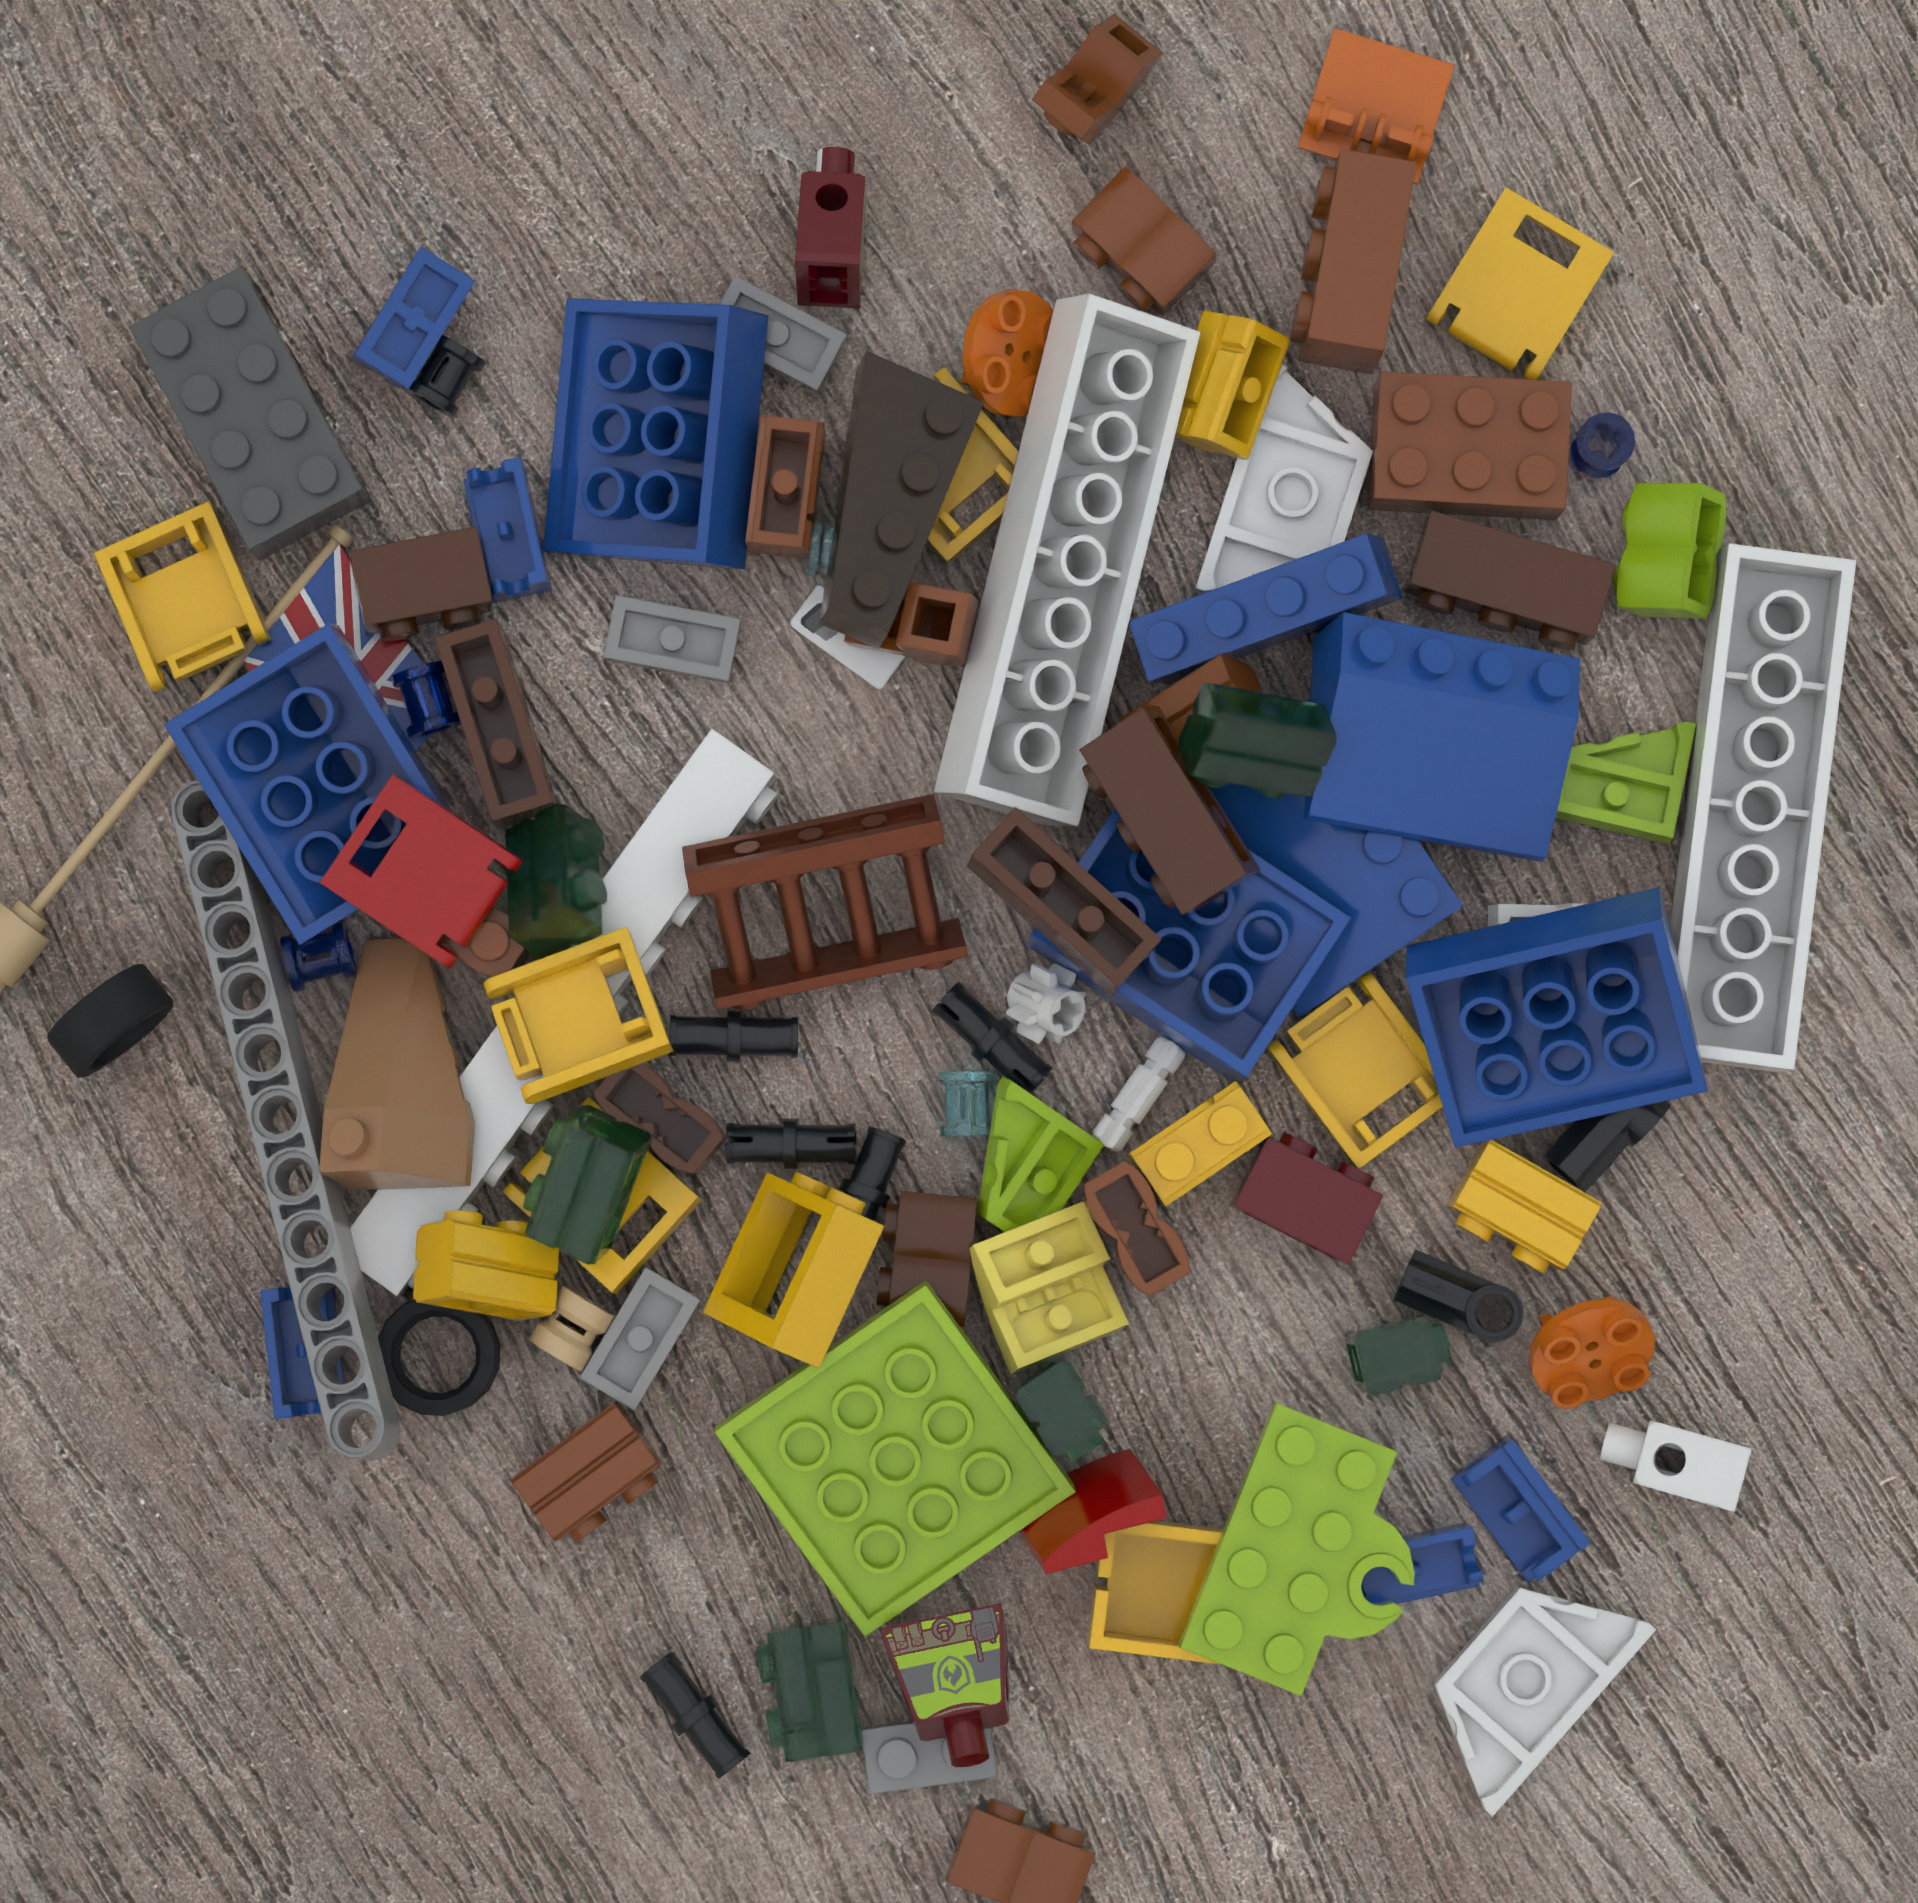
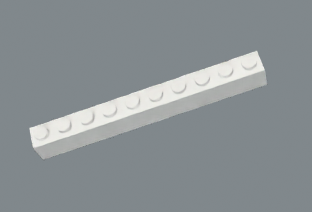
[350,729,778,1296]

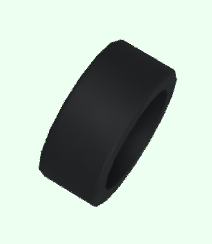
[47,964,173,1078]
[378,1299,501,1416]

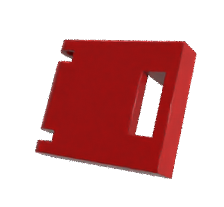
[320,773,523,968]

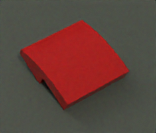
[1019,1449,1167,1574]

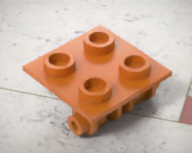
[1297,28,1455,185]

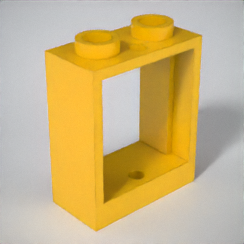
[702,1171,884,1368]

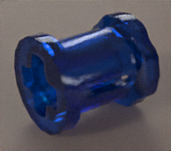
[1570,412,1635,479]
[391,661,461,739]
[280,921,357,992]

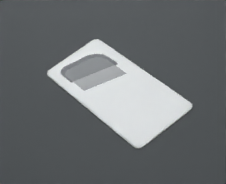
[790,586,905,689]

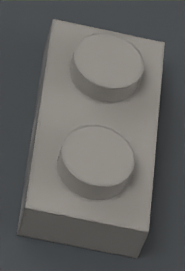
[720,275,849,393]
[603,595,742,684]
[579,1267,702,1411]
[861,1721,997,1795]

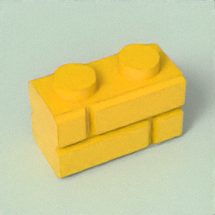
[1174,311,1291,460]
[1127,1081,1272,1207]
[1447,1140,1602,1275]
[413,1211,560,1321]

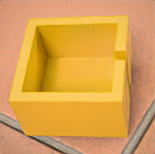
[1087,1520,1223,1664]

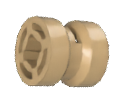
[528,1284,616,1372]

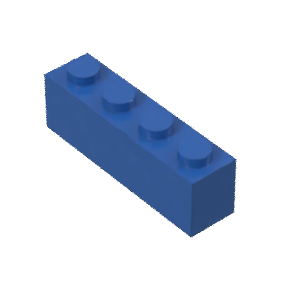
[1129,533,1403,684]

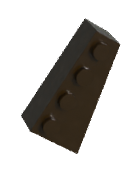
[819,351,984,649]

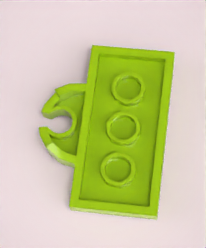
[1178,1402,1415,1696]

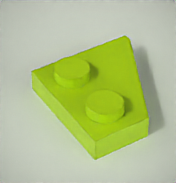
[1556,721,1696,844]
[977,1076,1104,1232]

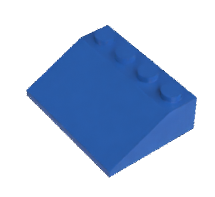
[543,298,769,570]
[1304,612,1580,862]
[164,623,454,945]
[1205,699,1463,1018]
[1025,809,1351,1084]
[1405,887,1708,1148]

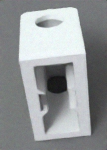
[1599,1420,1752,1512]

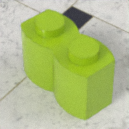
[1613,483,1726,619]

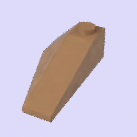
[319,938,475,1191]

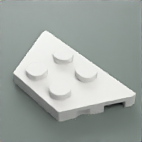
[1194,364,1373,594]
[1433,1586,1656,1817]

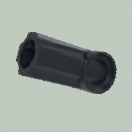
[1542,1101,1671,1193]
[1393,1249,1524,1342]

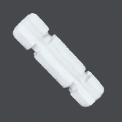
[1092,1036,1186,1153]

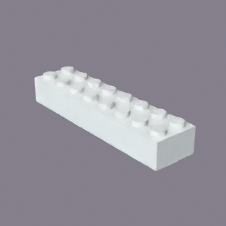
[934,293,1200,827]
[1670,543,1856,1073]

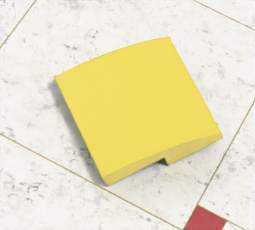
[969,1201,1129,1375]

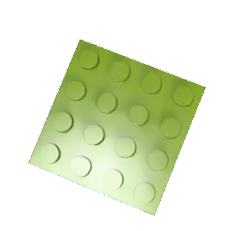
[714,1280,1076,1637]

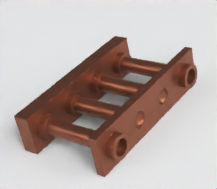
[682,794,968,1010]

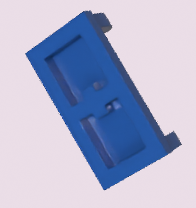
[350,246,475,390]
[463,457,552,604]
[260,1287,345,1419]
[1450,1437,1591,1583]
[1361,1522,1483,1604]

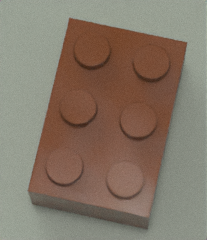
[1290,149,1417,374]
[1367,371,1572,520]

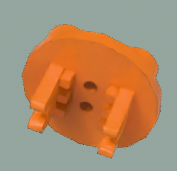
[960,289,1053,417]
[1528,1295,1655,1409]

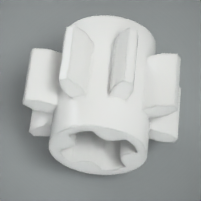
[1006,963,1086,1044]

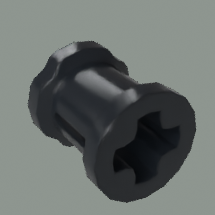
[405,335,486,418]

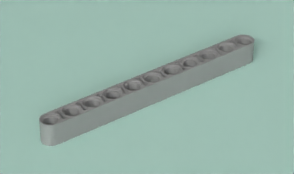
[171,780,400,1461]

